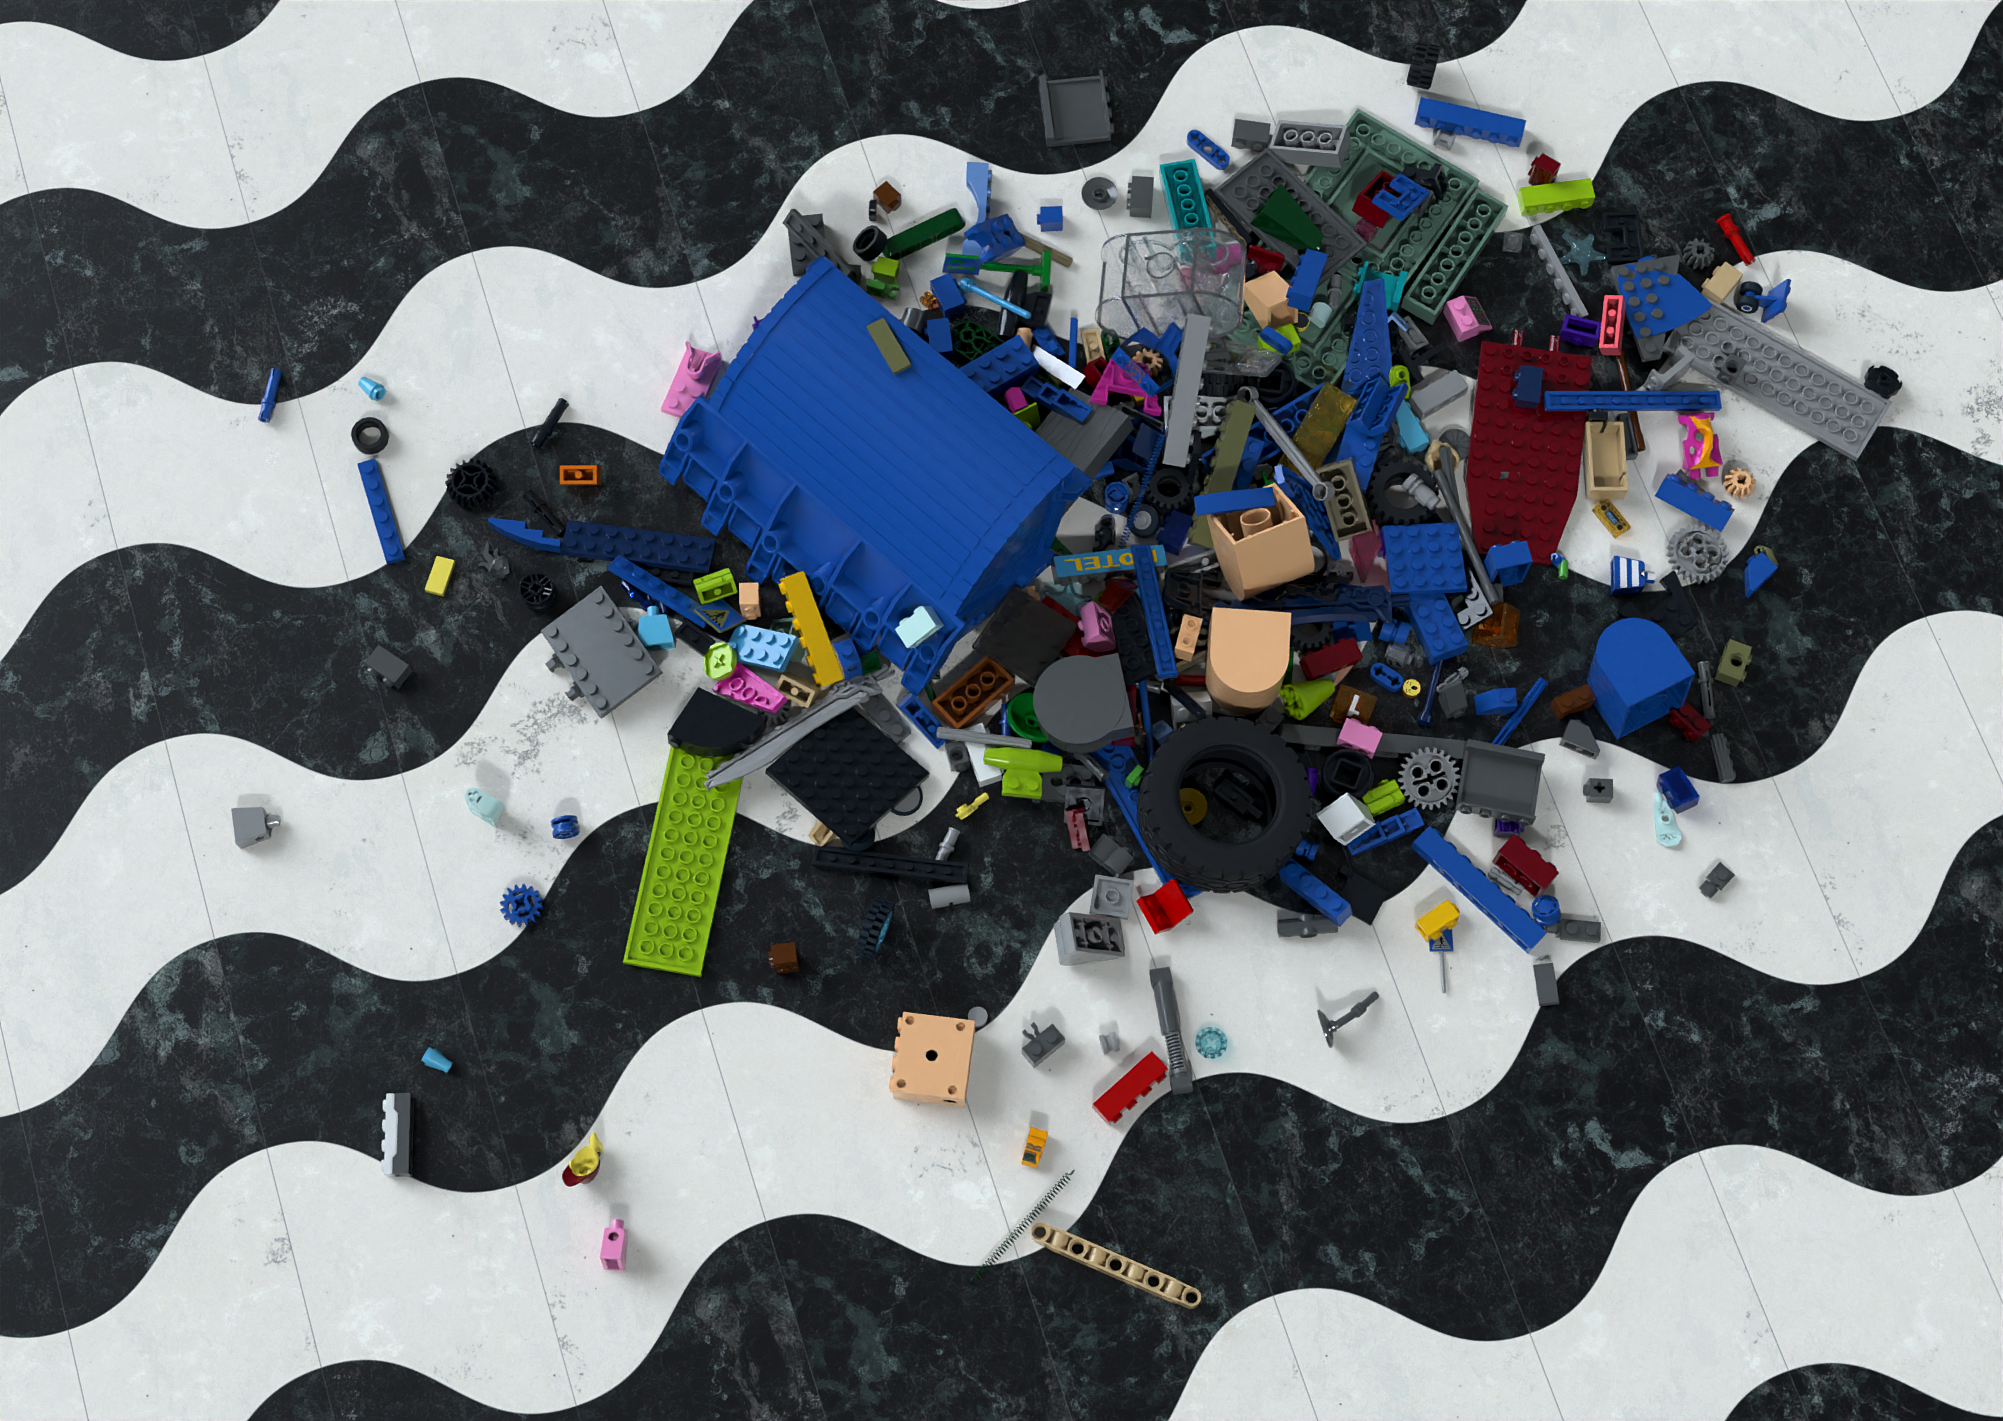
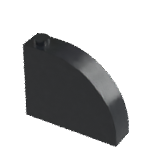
[667,687,766,757]

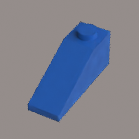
[895,692,948,749]

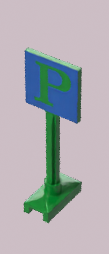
[942,251,1051,292]

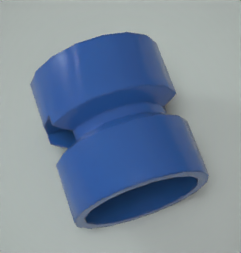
[1104,482,1129,514]
[1378,618,1411,647]

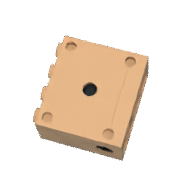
[889,1012,975,1107]

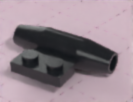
[998,271,1053,342]

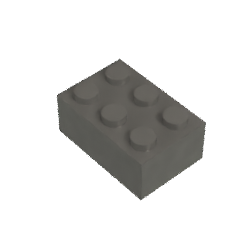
[788,213,826,276]

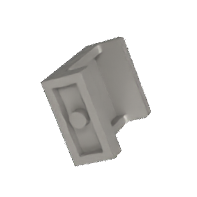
[1643,344,1695,391]

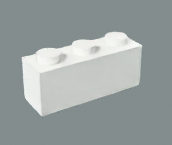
[961,722,1004,787]

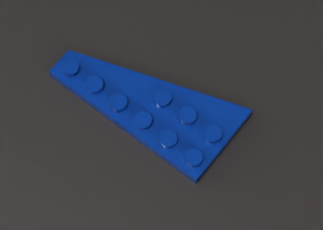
[1339,279,1392,397]

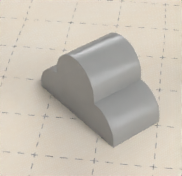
[1054,912,1125,966]

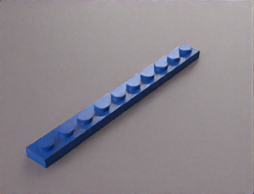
[1543,391,1722,411]

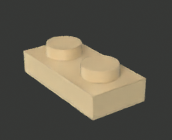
[1081,328,1106,364]

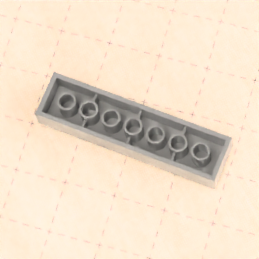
[1160,314,1214,467]

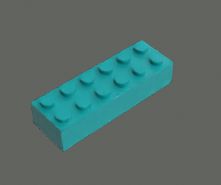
[1159,159,1217,264]

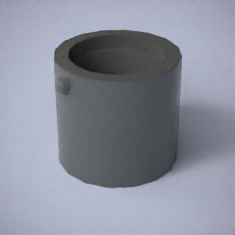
[901,307,927,337]

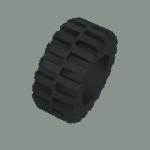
[1365,459,1439,527]

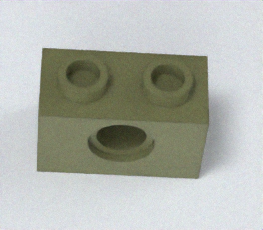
[1714,639,1753,687]

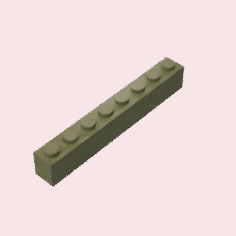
[1187,399,1257,551]

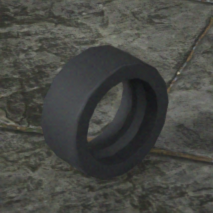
[853,225,888,261]
[351,417,389,455]

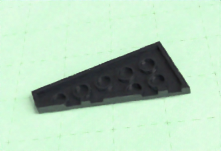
[1104,573,1177,689]

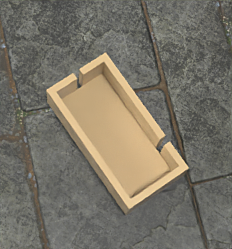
[1583,422,1628,499]

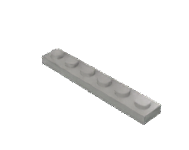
[1530,224,1589,319]

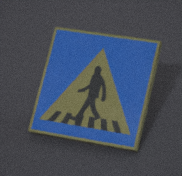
[694,598,747,633]

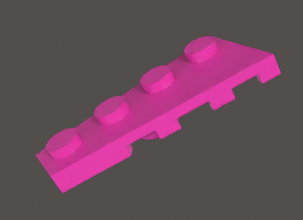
[712,662,788,714]

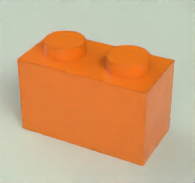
[560,465,602,486]

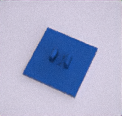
[1333,606,1372,644]

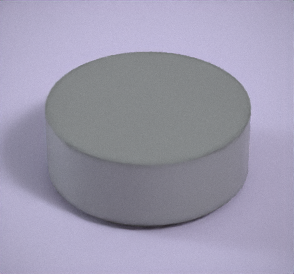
[968,1007,988,1027]

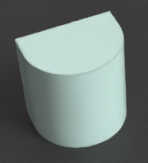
[1307,302,1332,328]

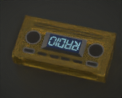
[1592,498,1631,539]

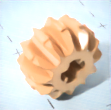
[1132,348,1163,378]
[1723,467,1756,500]

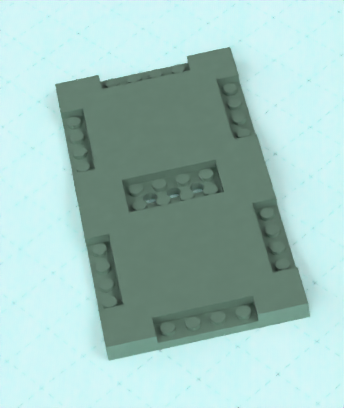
[1204,109,1480,392]

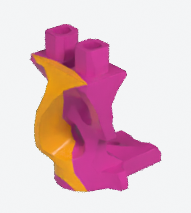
[1678,412,1723,479]

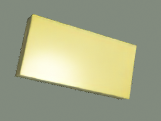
[425,556,456,597]

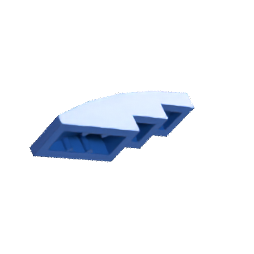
[1021,375,1093,424]
[1194,487,1275,516]
[488,518,562,553]
[1347,807,1426,856]

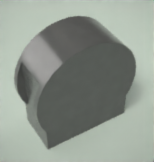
[1033,653,1135,754]

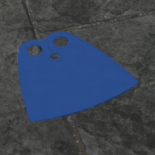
[1617,256,1713,338]

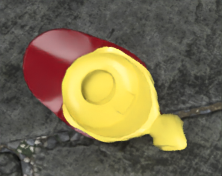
[562,1132,603,1187]

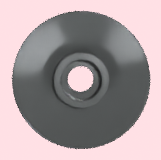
[1081,177,1117,210]

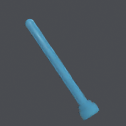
[959,277,1031,319]

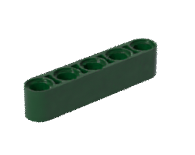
[882,208,966,260]

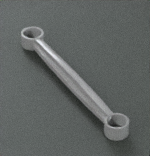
[1237,386,1334,501]

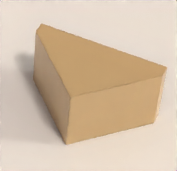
[808,821,837,847]

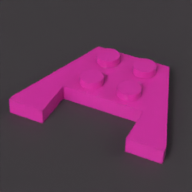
[1089,358,1162,417]

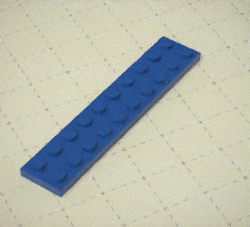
[1090,743,1205,900]

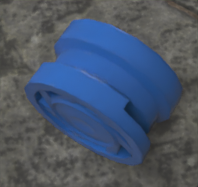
[551,815,580,839]
[1531,895,1561,926]

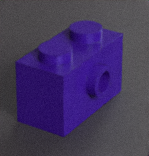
[1559,314,1602,348]

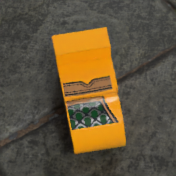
[1021,1127,1048,1169]

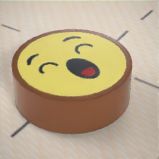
[1401,679,1421,699]

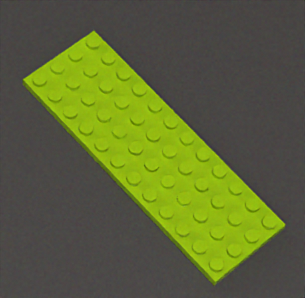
[623,746,744,977]

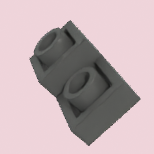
[1533,963,1559,1006]

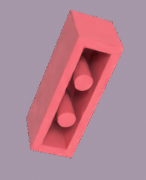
[1599,295,1626,355]

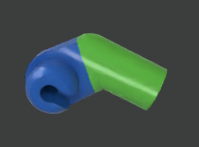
[1550,552,1568,579]

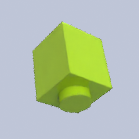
[871,256,900,284]

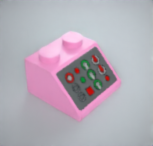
[1443,296,1492,342]

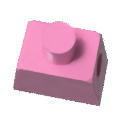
[600,1219,628,1271]

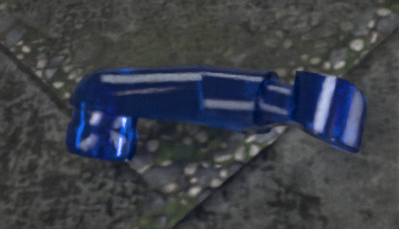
[620,580,653,612]

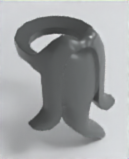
[478,541,510,579]

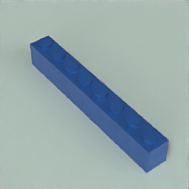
[1411,826,1547,954]

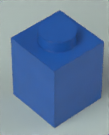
[1037,206,1063,232]

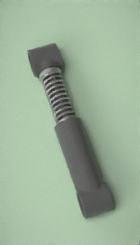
[1149,967,1193,1095]

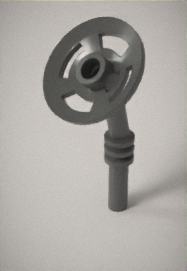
[1317,992,1379,1048]

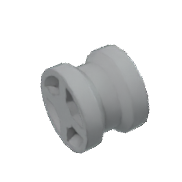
[1099,1032,1120,1055]

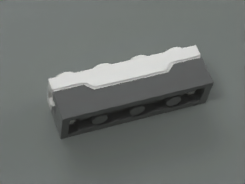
[381,1093,414,1177]

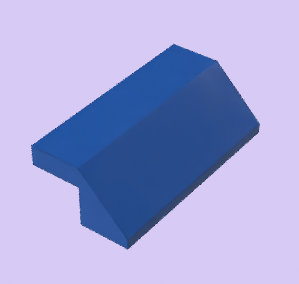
[1346,377,1408,436]

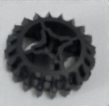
[445,458,497,509]

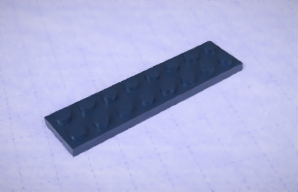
[560,520,716,574]

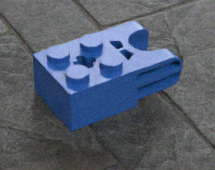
[964,213,1026,265]

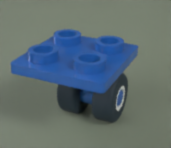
[1736,279,1791,323]

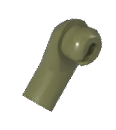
[1754,545,1779,566]

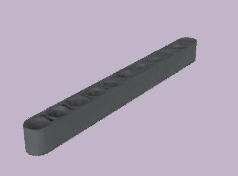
[1276,724,1467,764]

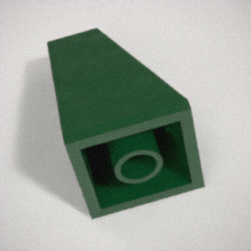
[1250,184,1324,254]

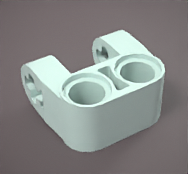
[465,788,506,826]

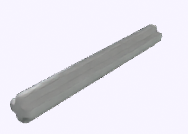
[936,727,1032,749]

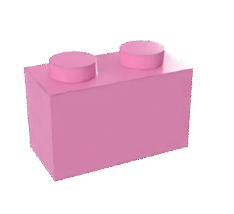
[1336,718,1383,759]

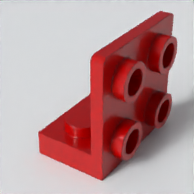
[1136,878,1194,935]

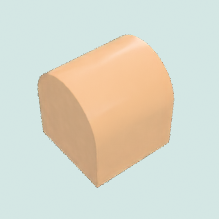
[1206,483,1314,601]
[1205,607,1291,715]

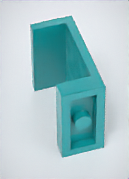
[1353,261,1408,312]

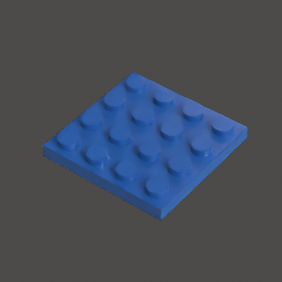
[1382,522,1467,596]

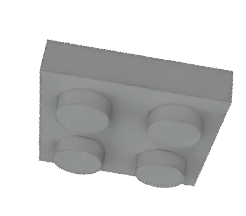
[1089,874,1134,920]

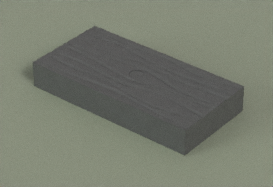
[1034,387,1134,517]

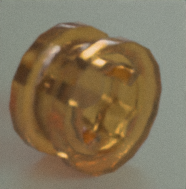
[919,291,938,310]

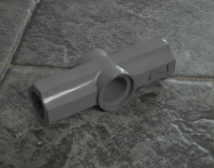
[1277,914,1338,938]

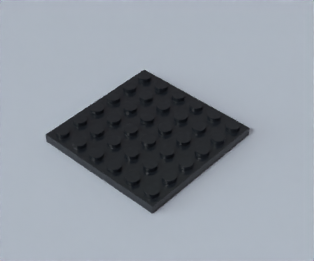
[765,707,930,847]

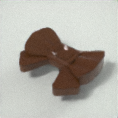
[1135,711,1146,738]

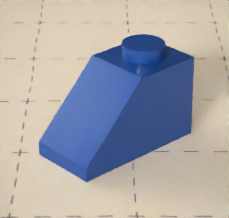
[1744,552,1778,598]
[1473,688,1517,715]

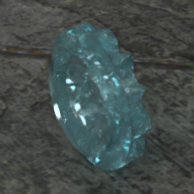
[1195,1027,1227,1059]

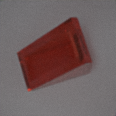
[1099,575,1138,613]

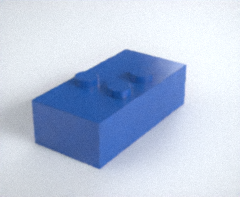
[1336,414,1384,495]

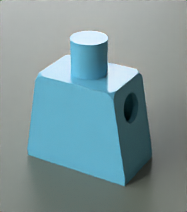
[638,606,676,651]

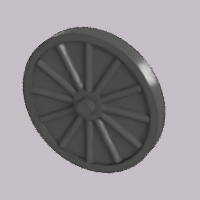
[1438,429,1470,461]

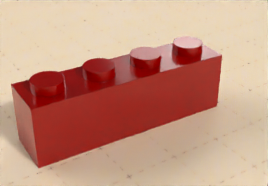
[1092,1051,1168,1125]

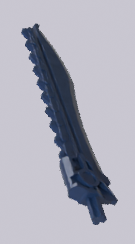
[1194,585,1410,626]

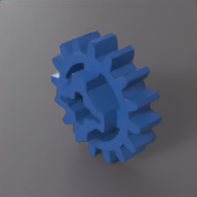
[500,884,544,927]

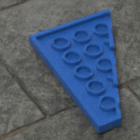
[1274,464,1342,561]

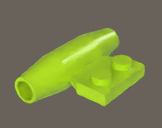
[983,747,1062,799]

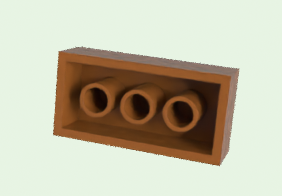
[932,653,1015,730]

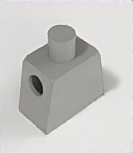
[231,807,280,849]

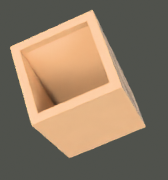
[1243,270,1298,330]

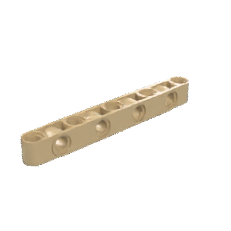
[1031,1222,1201,1309]

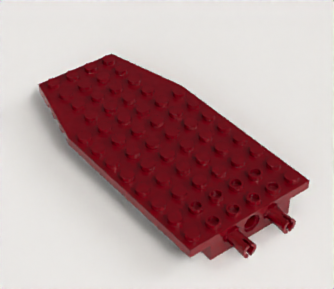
[1465,330,1592,566]

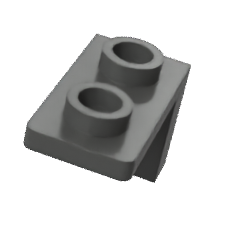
[1378,420,1400,453]

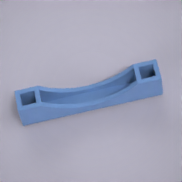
[962,162,992,256]

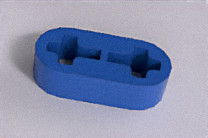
[1259,326,1293,355]
[1369,663,1404,692]

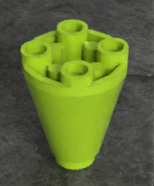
[1279,679,1335,720]

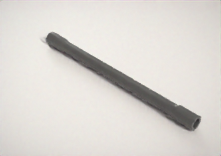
[1432,469,1500,605]

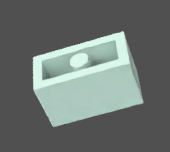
[895,606,944,648]

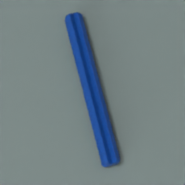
[1492,678,1548,746]

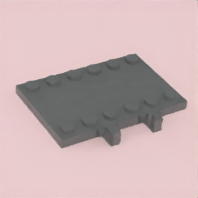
[541,586,663,719]

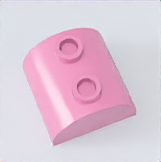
[1078,601,1117,652]

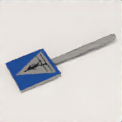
[1429,929,1453,993]

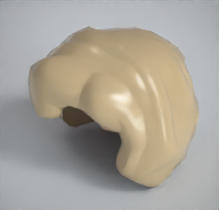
[1424,440,1460,473]

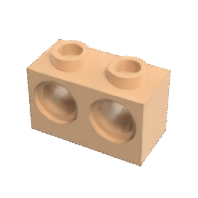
[739,582,761,620]
[1174,614,1203,662]

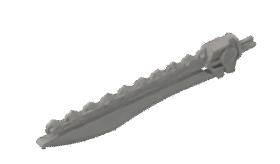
[704,664,891,791]

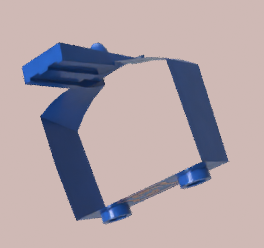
[1111,322,1183,398]

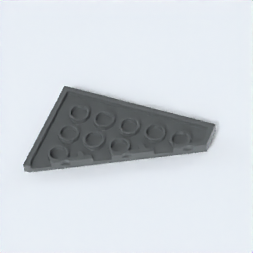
[1610,255,1680,362]

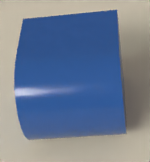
[1587,618,1695,739]

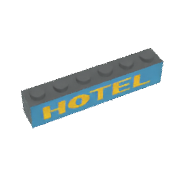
[1050,544,1167,586]

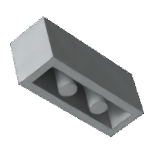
[1409,370,1469,421]

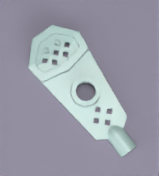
[1653,791,1682,847]

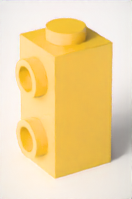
[1415,899,1460,942]

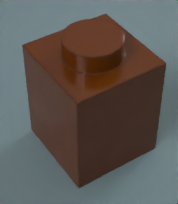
[873,181,901,214]

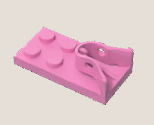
[661,341,723,418]

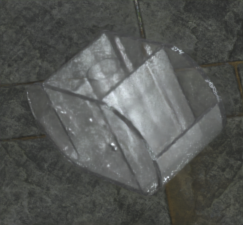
[1095,228,1247,342]

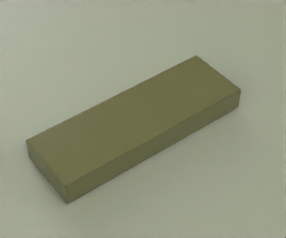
[866,318,911,375]

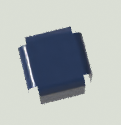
[1110,417,1165,474]

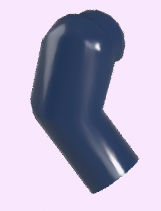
[647,594,670,615]

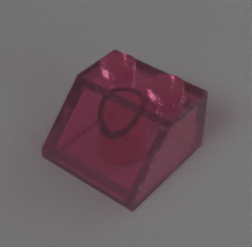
[1349,530,1382,584]

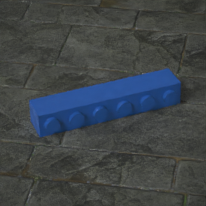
[1414,97,1526,148]

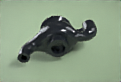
[1092,518,1116,552]

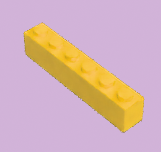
[778,571,844,687]

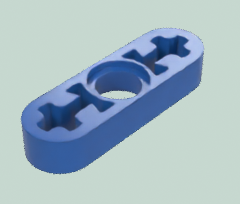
[1186,130,1230,170]

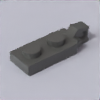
[1545,919,1601,943]

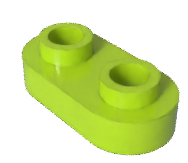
[1389,365,1411,401]

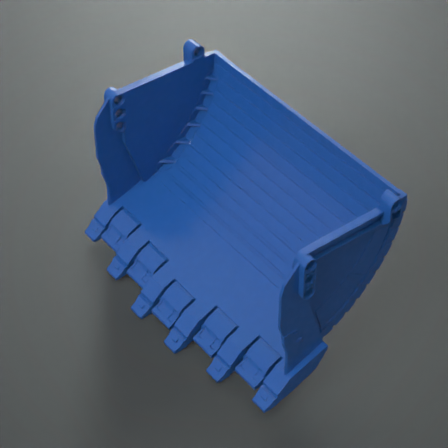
[659,255,1093,697]

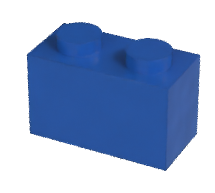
[930,273,967,318]
[924,318,953,359]

